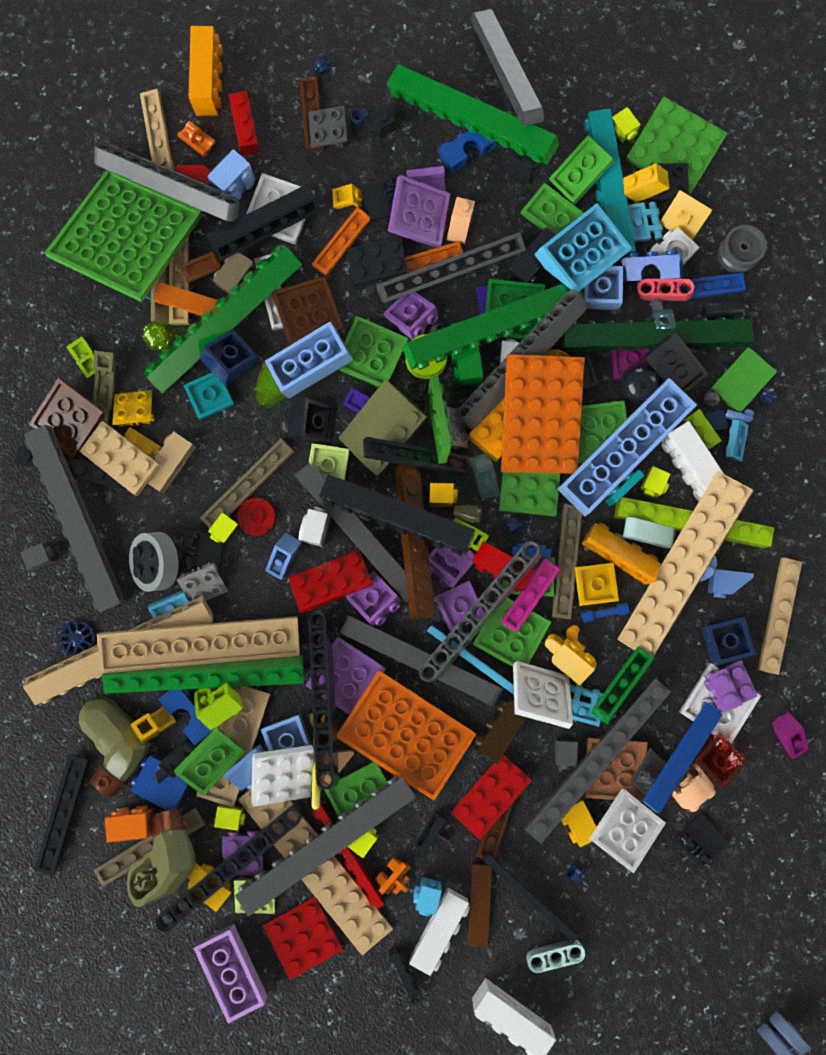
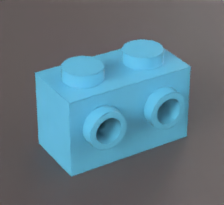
[413,877,442,916]

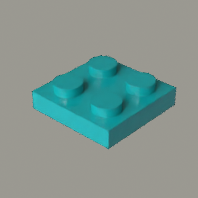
[183,372,234,421]
[605,470,644,506]

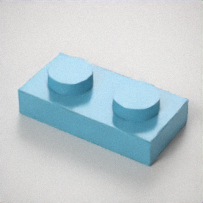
[726,420,749,462]
[148,590,189,618]

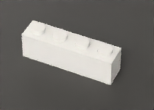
[409,887,470,976]

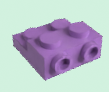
[384,292,438,340]
[429,547,475,589]
[346,571,402,627]
[704,660,758,713]
[222,830,264,875]

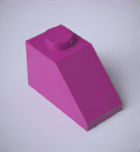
[772,712,809,759]

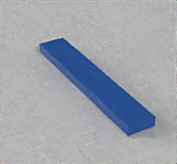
[643,703,722,814]

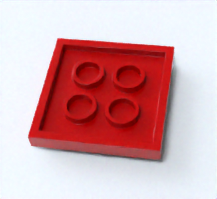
[263,896,343,980]

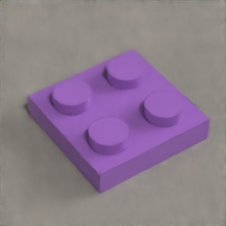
[434,581,485,632]

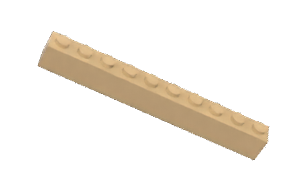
[23,595,213,705]

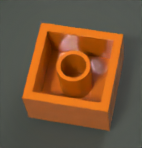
[105,805,155,843]

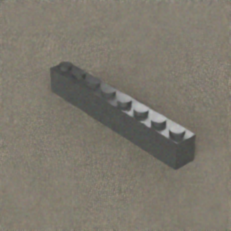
[376,232,526,303]

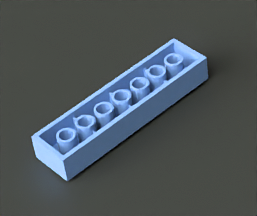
[557,378,697,516]

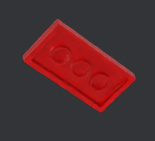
[288,550,373,614]
[451,754,532,840]

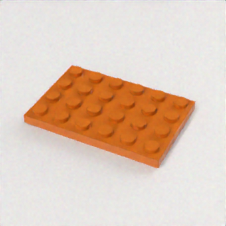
[501,354,585,474]
[337,670,476,800]

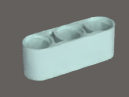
[623,517,676,548]
[526,939,585,973]

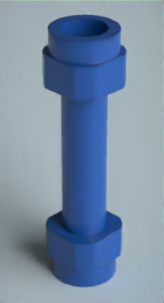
[581,602,629,623]

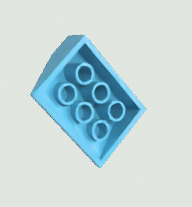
[534,204,632,292]

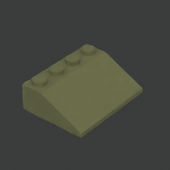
[339,379,430,476]

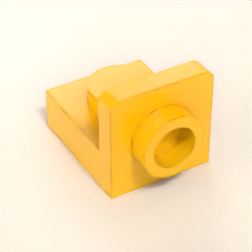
[332,184,363,209]

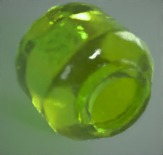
[142,322,171,352]

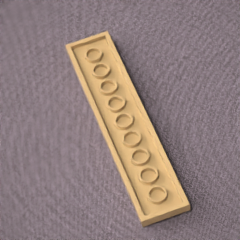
[617,471,754,657]
[97,616,300,674]
[238,788,393,955]

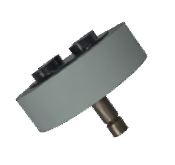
[129,532,181,592]

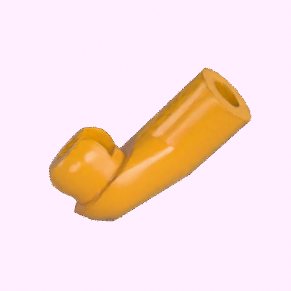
[566,625,586,651]

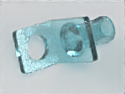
[650,299,676,329]

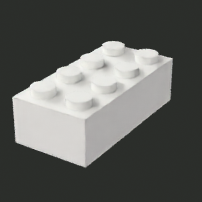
[661,421,724,501]
[472,978,556,1055]

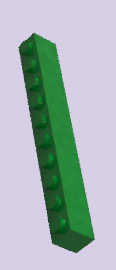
[387,65,559,164]
[144,245,302,393]
[402,284,585,370]
[102,655,304,693]

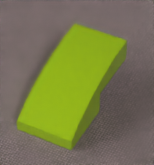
[66,337,95,378]

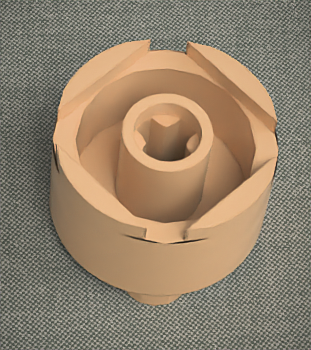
[672,763,716,812]

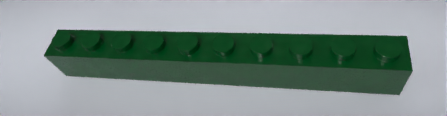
[561,317,753,352]

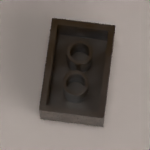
[475,698,527,764]

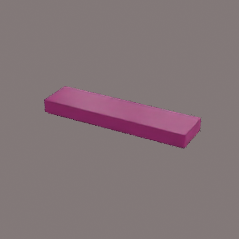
[500,558,561,633]

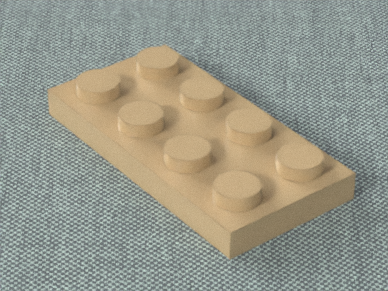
[79,421,161,496]

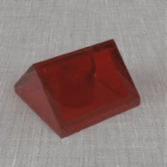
[694,732,748,790]

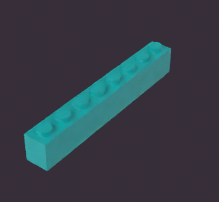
[584,109,636,260]

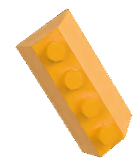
[581,522,662,585]

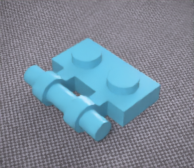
[628,202,663,243]
[570,684,604,727]

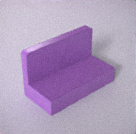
[407,166,446,192]

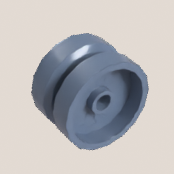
[756,1011,811,1055]

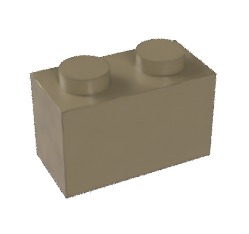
[213,252,256,294]

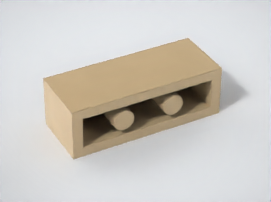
[147,431,196,494]

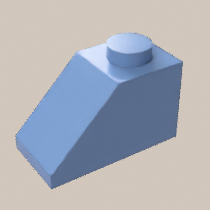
[265,532,302,580]
[708,569,754,598]

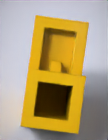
[131,706,176,743]

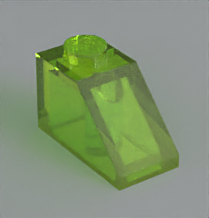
[255,362,286,409]

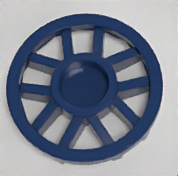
[59,621,96,656]

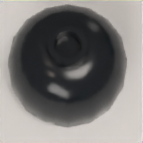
[620,365,659,403]

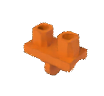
[177,121,216,156]
[375,858,411,895]

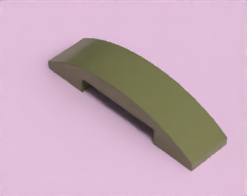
[93,351,116,428]

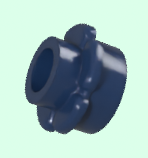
[314,57,331,75]
[348,108,367,127]
[760,387,777,405]
[505,517,524,535]
[567,864,585,884]

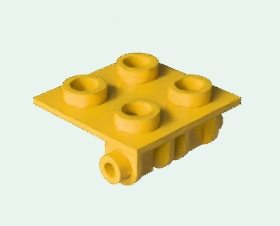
[113,390,154,427]

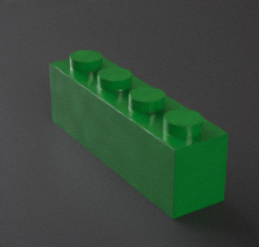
[591,647,654,725]

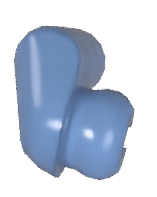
[725,409,754,423]

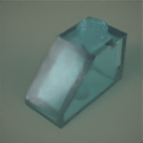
[469,453,500,500]

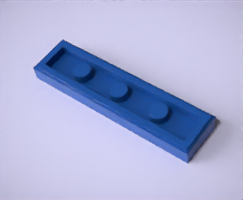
[668,272,746,302]

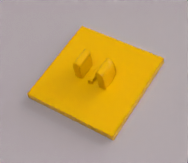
[660,190,712,240]

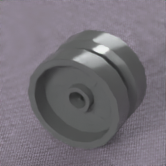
[718,225,766,273]

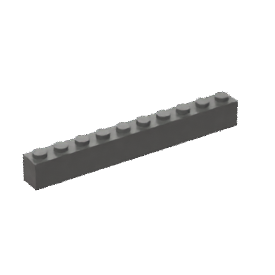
[24,425,125,612]
[524,678,671,843]
[235,775,416,917]

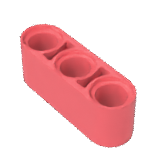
[638,279,694,301]

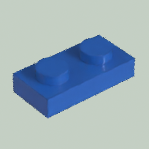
[510,544,551,557]

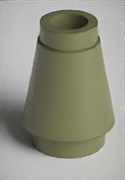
[453,505,482,524]

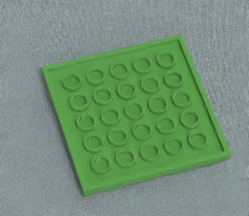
[45,170,203,302]

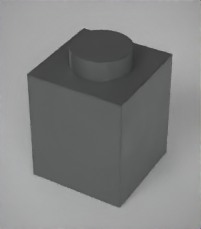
[20,543,55,571]
[554,739,578,770]

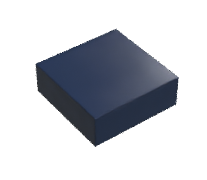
[704,410,728,431]

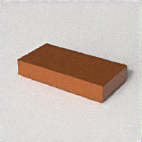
[179,251,222,284]

